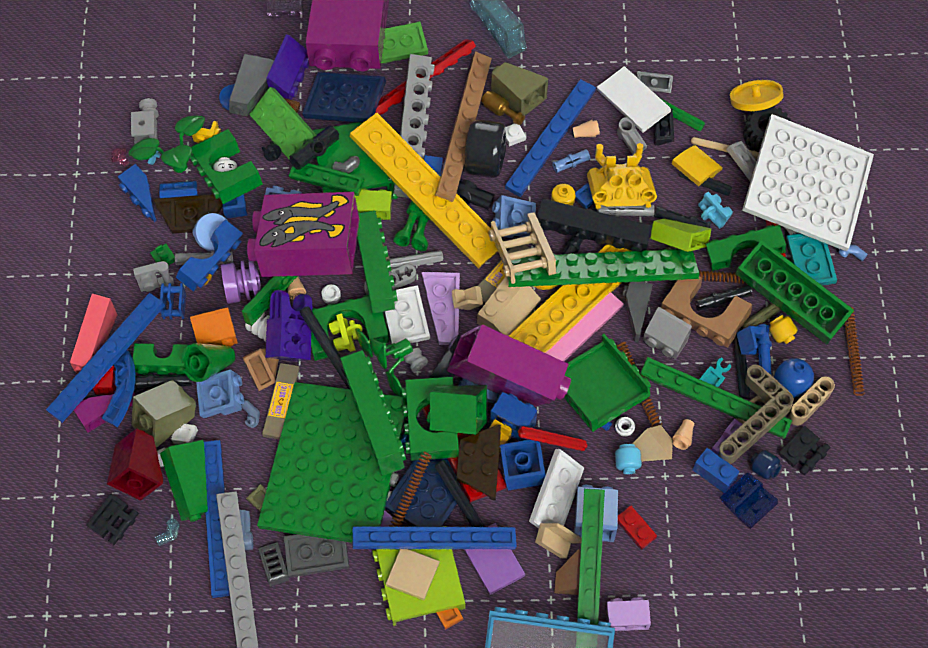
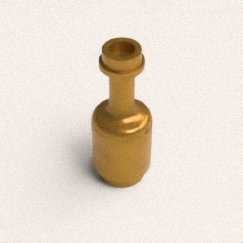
[481,91,525,125]

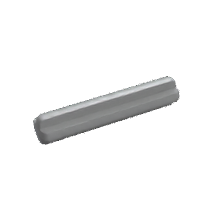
[388,250,443,270]

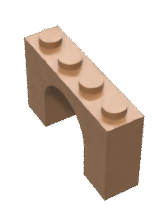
[662,276,752,348]

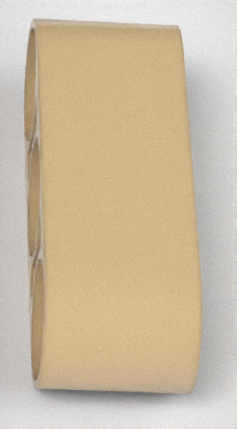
[788,377,835,426]

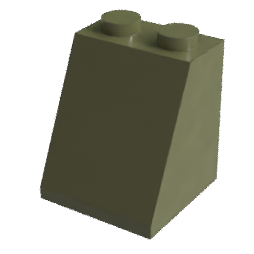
[491,62,548,116]
[131,380,196,447]

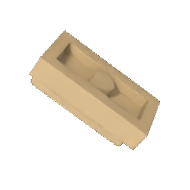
[535,523,581,558]

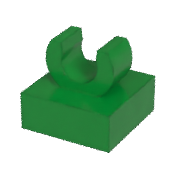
[150,244,175,265]

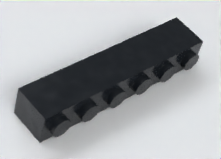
[537,199,652,252]

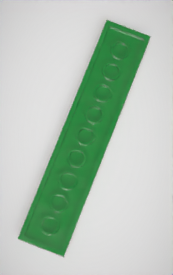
[507,249,699,287]

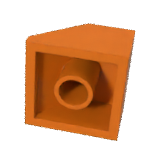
[190,307,238,347]

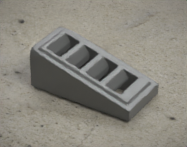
[258,542,290,587]

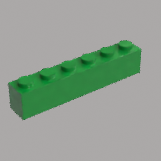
[357,211,398,313]

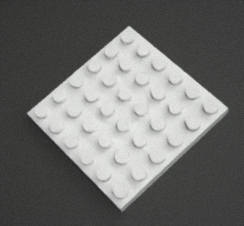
[742,114,874,251]

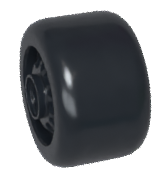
[464,120,506,178]

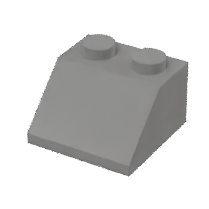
[643,307,692,359]

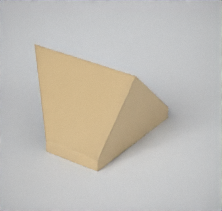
[632,425,673,462]

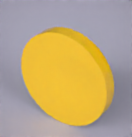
[730,80,783,111]

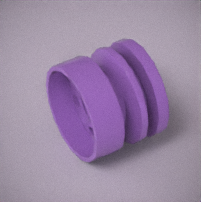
[221,261,261,304]

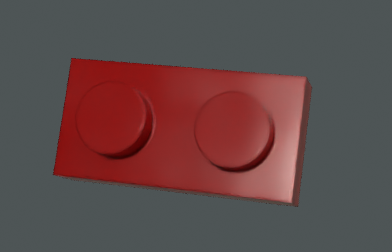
[617,506,657,550]

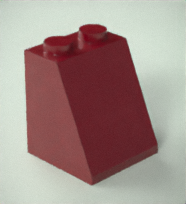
[107,428,163,501]

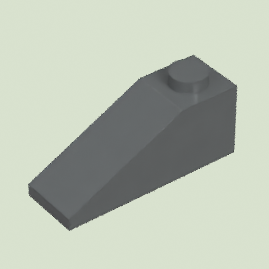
[623,281,653,342]

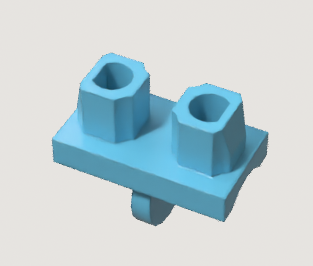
[698,192,733,229]

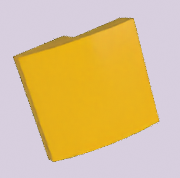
[672,145,723,186]

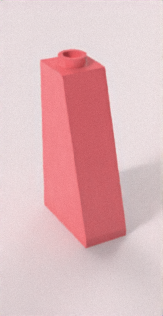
[70,294,117,373]

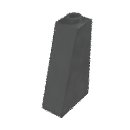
[229,54,274,116]

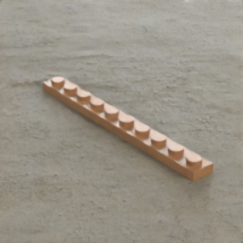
[435,51,492,202]

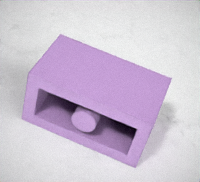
[606,598,651,631]

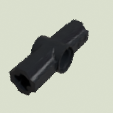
[289,125,339,170]
[457,180,495,210]

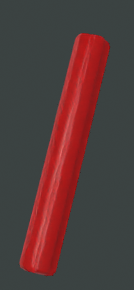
[518,426,587,451]

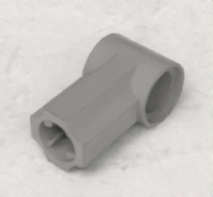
[617,118,647,155]

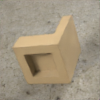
[452,286,483,310]

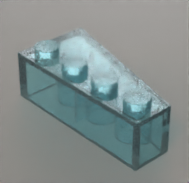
[469,0,526,59]

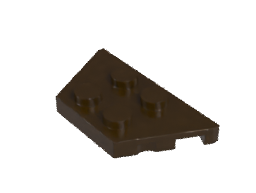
[154,195,224,234]
[457,425,501,500]

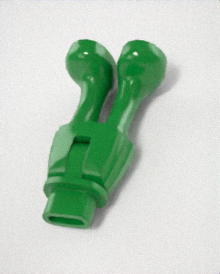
[393,201,431,251]

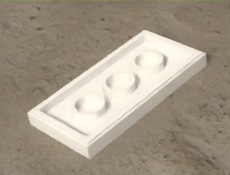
[597,66,671,132]
[529,449,584,528]

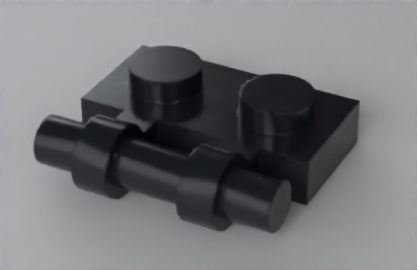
[778,426,831,475]
[86,494,139,546]

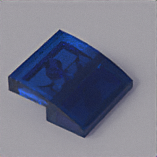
[720,472,778,529]

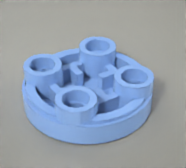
[192,213,227,252]

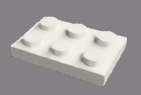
[384,285,430,344]

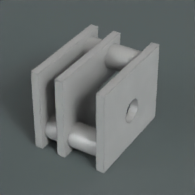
[131,110,158,144]

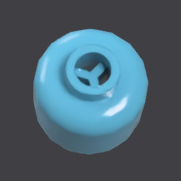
[615,444,642,474]

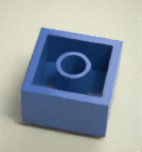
[490,392,538,441]
[500,440,546,491]

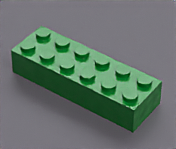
[735,240,854,345]
[340,350,406,476]

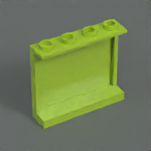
[372,526,465,626]

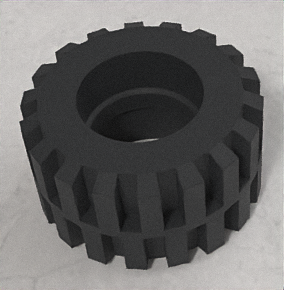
[743,106,791,152]

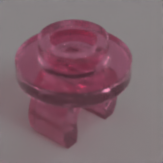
[110,148,130,167]

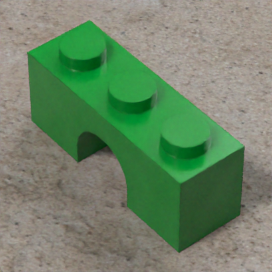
[133,343,188,375]

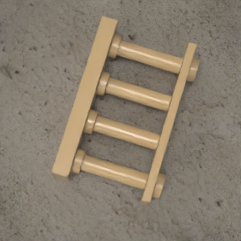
[489,212,556,284]

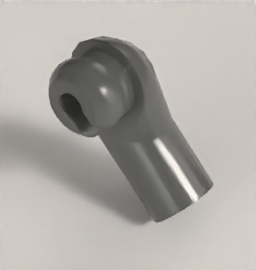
[333,156,360,173]

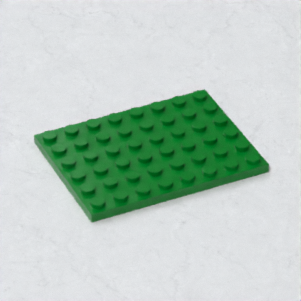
[257,382,407,543]

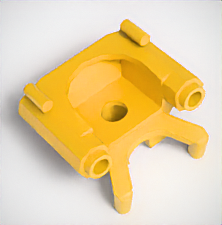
[587,143,657,209]

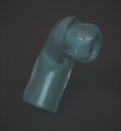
[155,518,180,546]

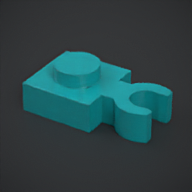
[699,358,731,387]

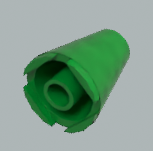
[181,343,235,382]

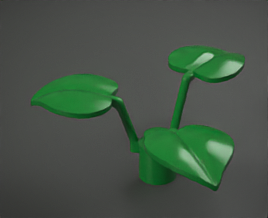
[128,116,205,173]
[355,328,413,397]

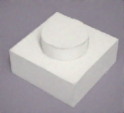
[506,124,526,146]
[171,424,198,444]

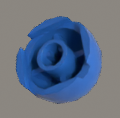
[774,358,814,398]

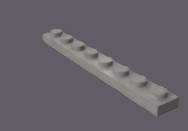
[216,491,258,648]

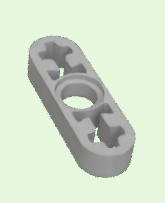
[364,264,416,295]

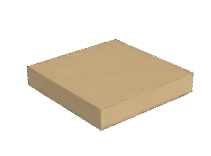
[386,549,440,600]

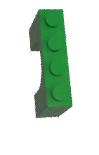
[190,129,263,204]
[311,295,389,361]
[402,377,459,461]

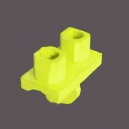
[329,313,362,352]

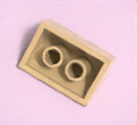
[477,277,541,336]

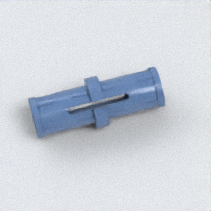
[552,149,591,173]

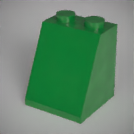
[427,385,487,435]

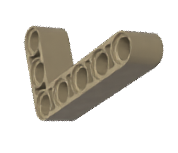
[718,364,794,464]

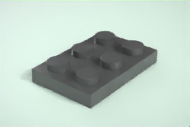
[284,534,350,578]

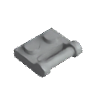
[133,261,174,292]

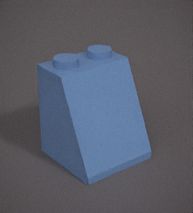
[574,485,618,542]

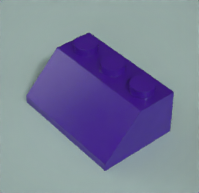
[266,35,309,103]

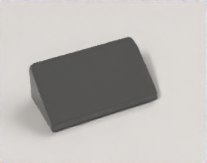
[637,71,673,93]

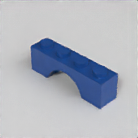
[176,219,243,292]

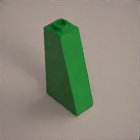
[160,440,208,522]

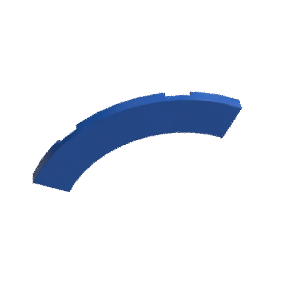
[102,349,135,428]

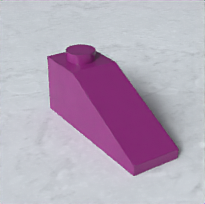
[74,392,136,433]

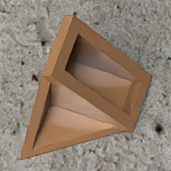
[243,348,279,391]
[554,549,581,595]

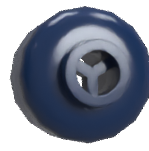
[750,450,782,480]

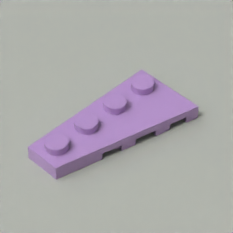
[422,272,460,345]

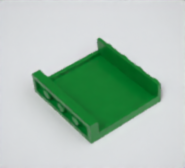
[312,122,393,193]
[564,334,651,432]

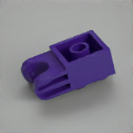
[265,290,312,362]

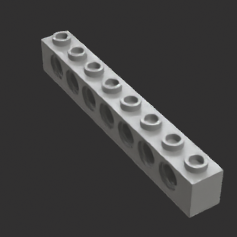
[393,54,434,198]

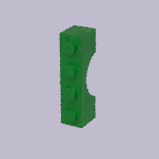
[706,225,786,271]

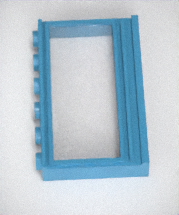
[485,607,615,648]

